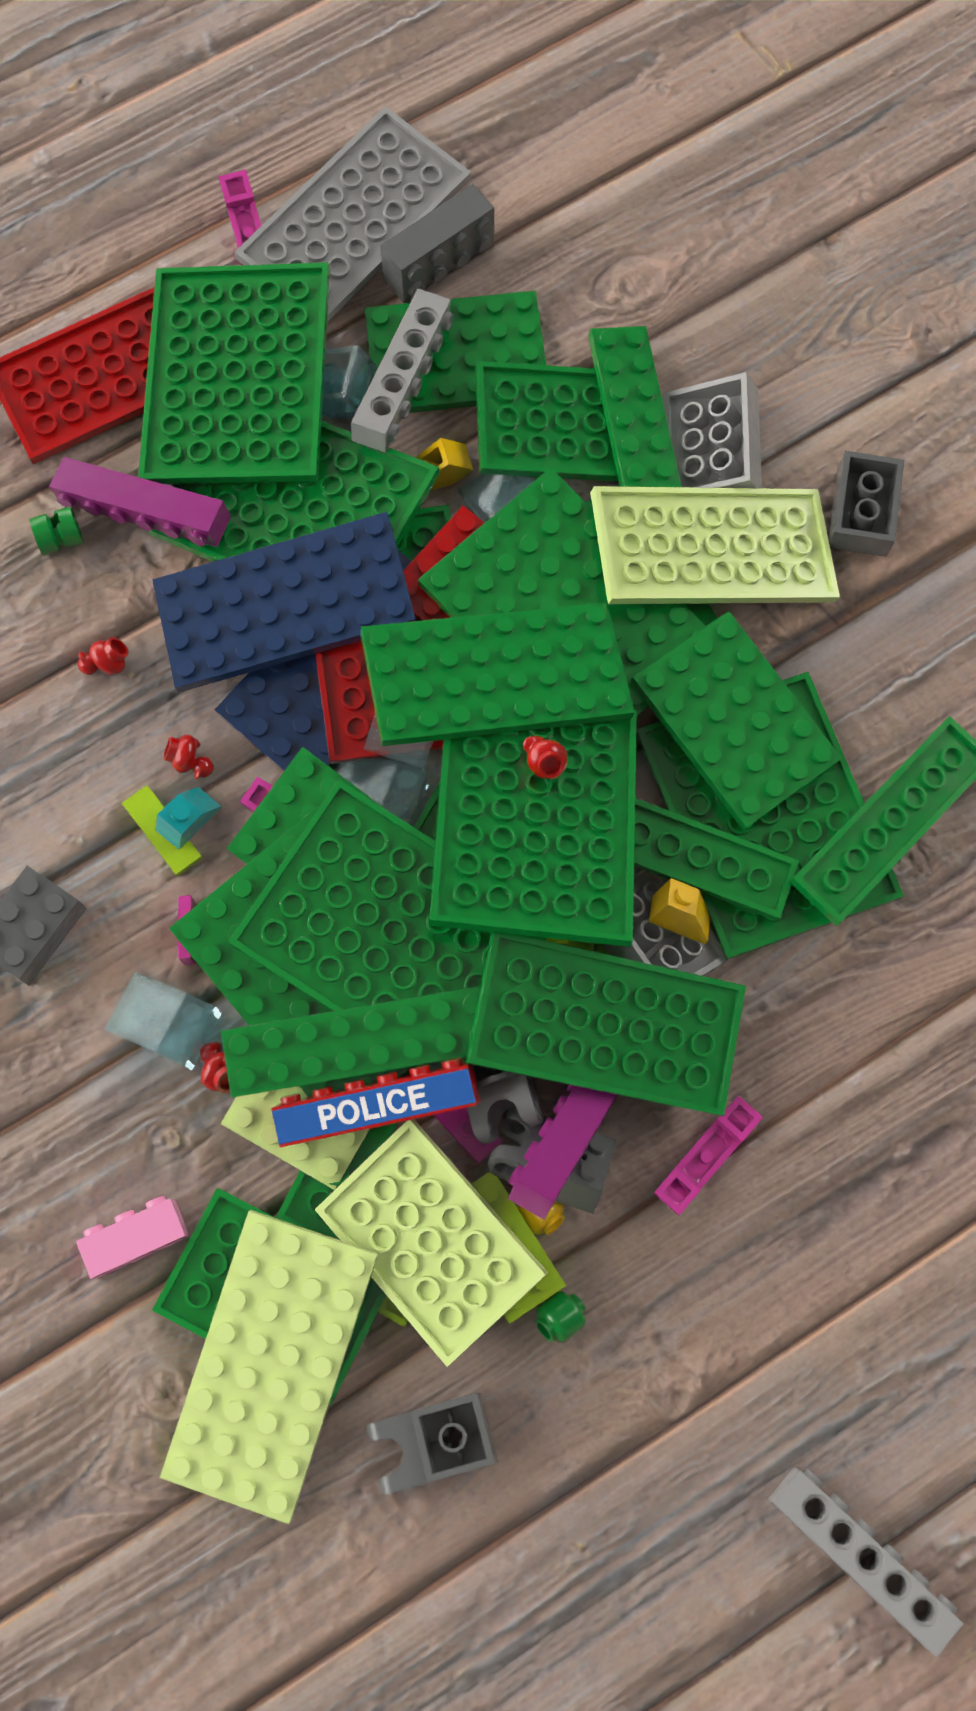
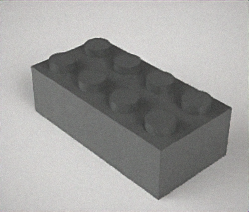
[380,184,494,303]

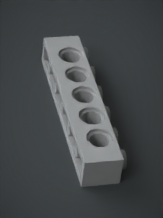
[351,289,453,452]
[768,1467,964,1657]

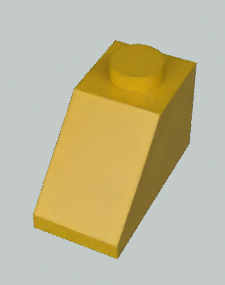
[415,438,473,491]
[649,878,710,944]

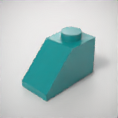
[155,787,221,850]

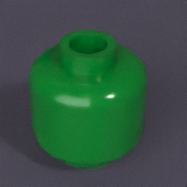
[535,1291,585,1343]

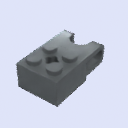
[467,1065,545,1145]
[488,1108,617,1214]
[366,1393,498,1495]

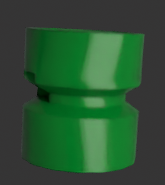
[29,506,84,556]

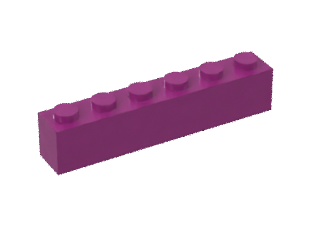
[49,457,232,547]
[508,1085,618,1220]

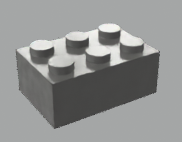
[828,451,905,557]
[0,866,87,986]

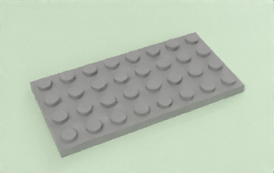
[235,106,471,322]

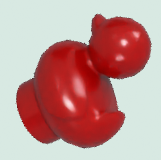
[78,637,129,676]
[163,734,214,780]
[523,736,568,779]
[200,1041,230,1093]

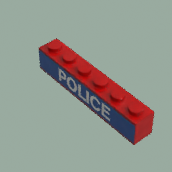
[271,1058,481,1148]

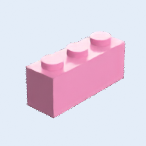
[76,1196,190,1279]

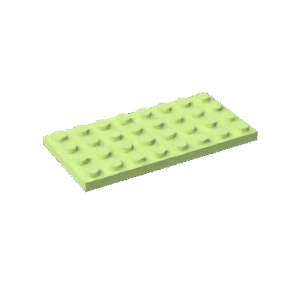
[590,486,840,604]
[160,1210,378,1524]

